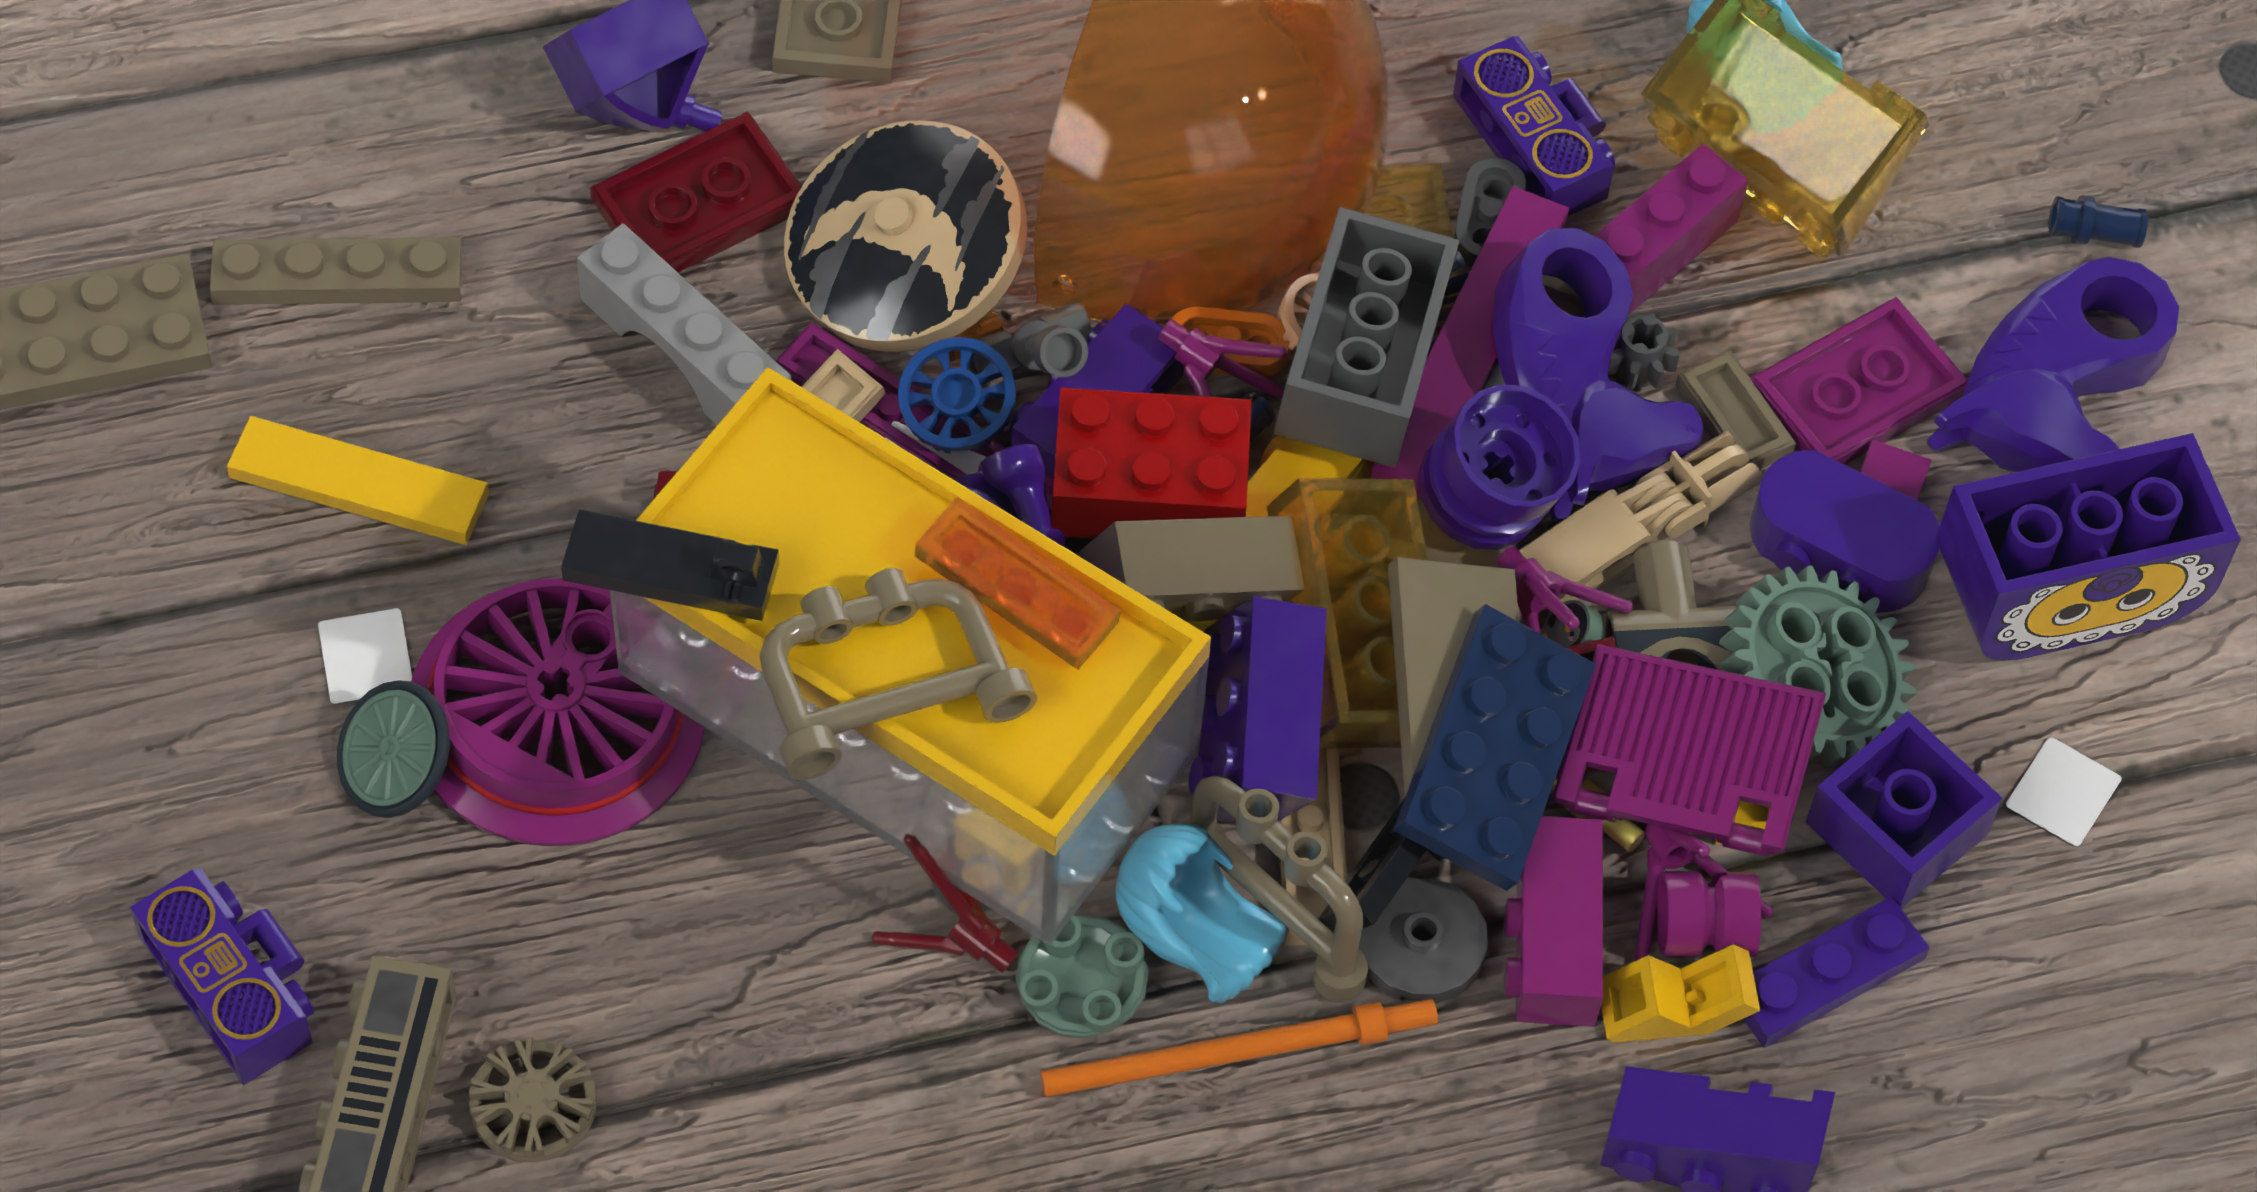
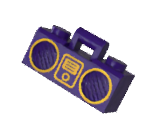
[1453,36,1615,216]
[130,868,314,1085]

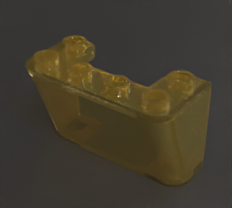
[1641,0,1929,259]

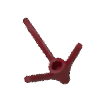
[872,833,1019,974]

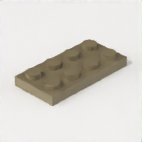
[0,253,212,410]

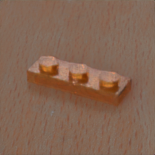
[914,497,1121,670]

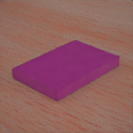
[1750,297,1968,465]

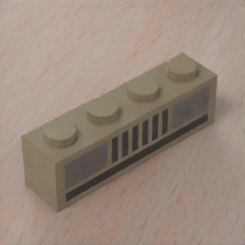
[299,955,457,1192]

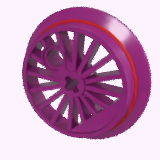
[411,578,706,846]

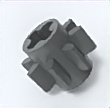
[1608,312,1681,390]

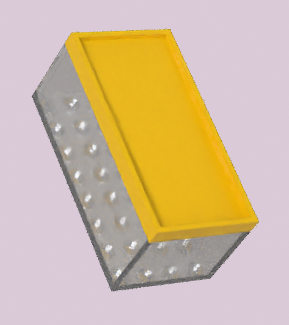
[610,367,1211,946]

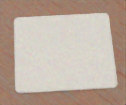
[318,608,412,704]
[2006,737,2122,846]

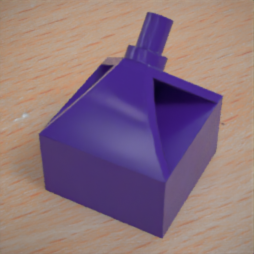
[543,0,722,131]

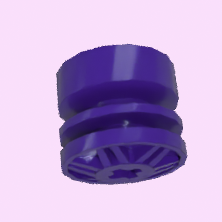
[1418,384,1581,550]

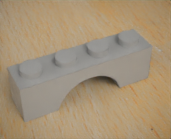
[576,223,791,425]

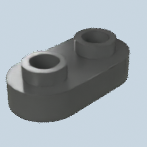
[1454,158,1526,268]

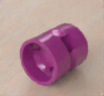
[1656,871,1761,957]

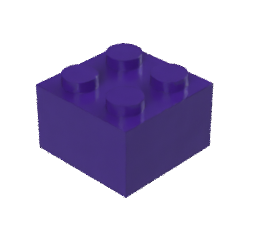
[1805,711,2003,908]

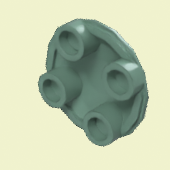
[1016,911,1149,1038]

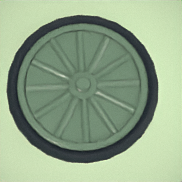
[337,680,450,818]

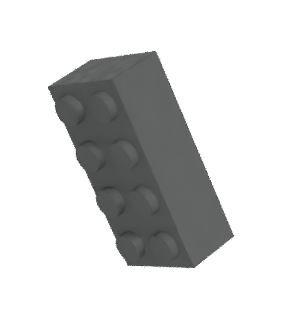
[1273,207,1460,468]

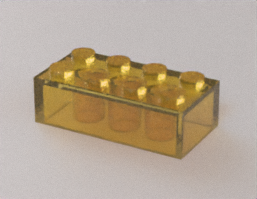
[1266,478,1428,749]

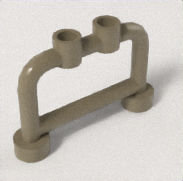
[760,568,1037,780]
[1181,776,1368,1002]

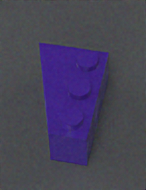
[1600,1066,1835,1192]

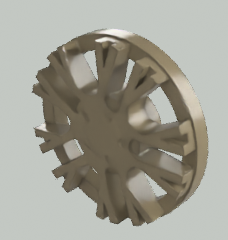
[469,1037,597,1162]

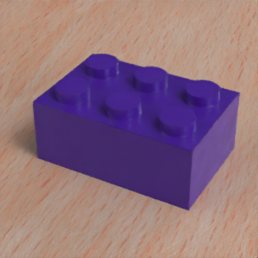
[1188,596,1327,823]

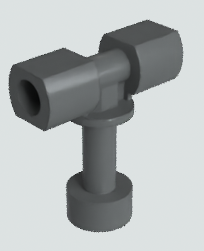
[969,301,1092,385]

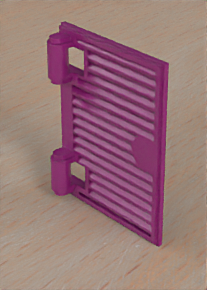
[1552,644,1826,857]

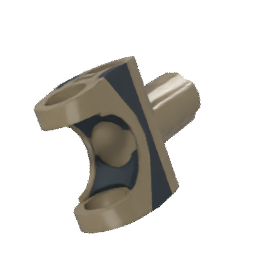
[1605,540,1737,673]

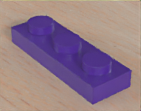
[1743,896,1930,1048]

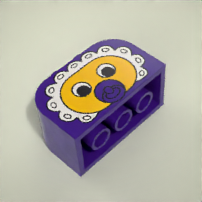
[1936,433,2241,660]

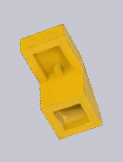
[1601,944,1760,1042]

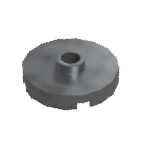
[1359,877,1488,1004]

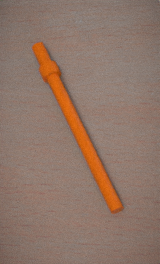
[1040,999,1438,1097]

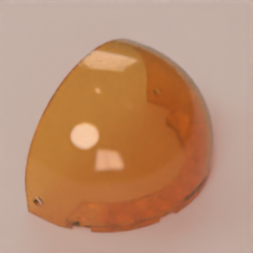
[1034,0,1389,321]

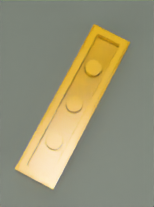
[227,416,489,546]

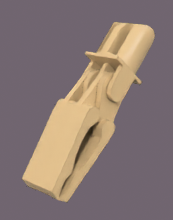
[1519,430,1763,614]

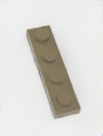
[210,237,463,305]

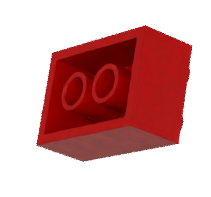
[1051,387,1252,539]

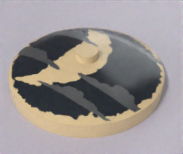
[784,120,1027,352]

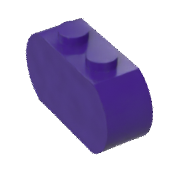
[1750,450,1940,613]

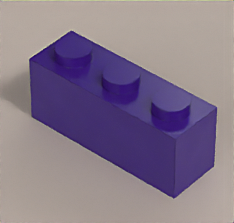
[1009,304,1184,478]

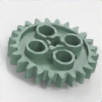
[1719,566,1917,769]

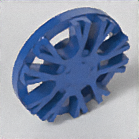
[898,337,1016,454]

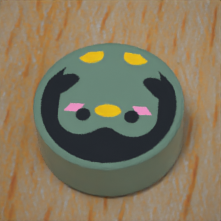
[1541,600,1604,647]

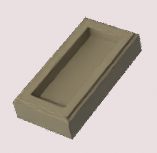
[1675,350,1796,470]

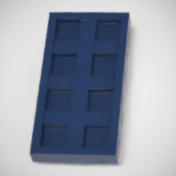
[1393,604,1596,891]

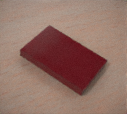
[590,111,802,273]

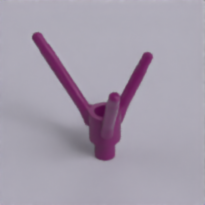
[1157,319,1287,400]
[1497,546,1633,634]
[1634,823,1773,962]

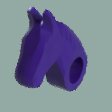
[1492,228,1703,521]
[1927,257,2179,472]

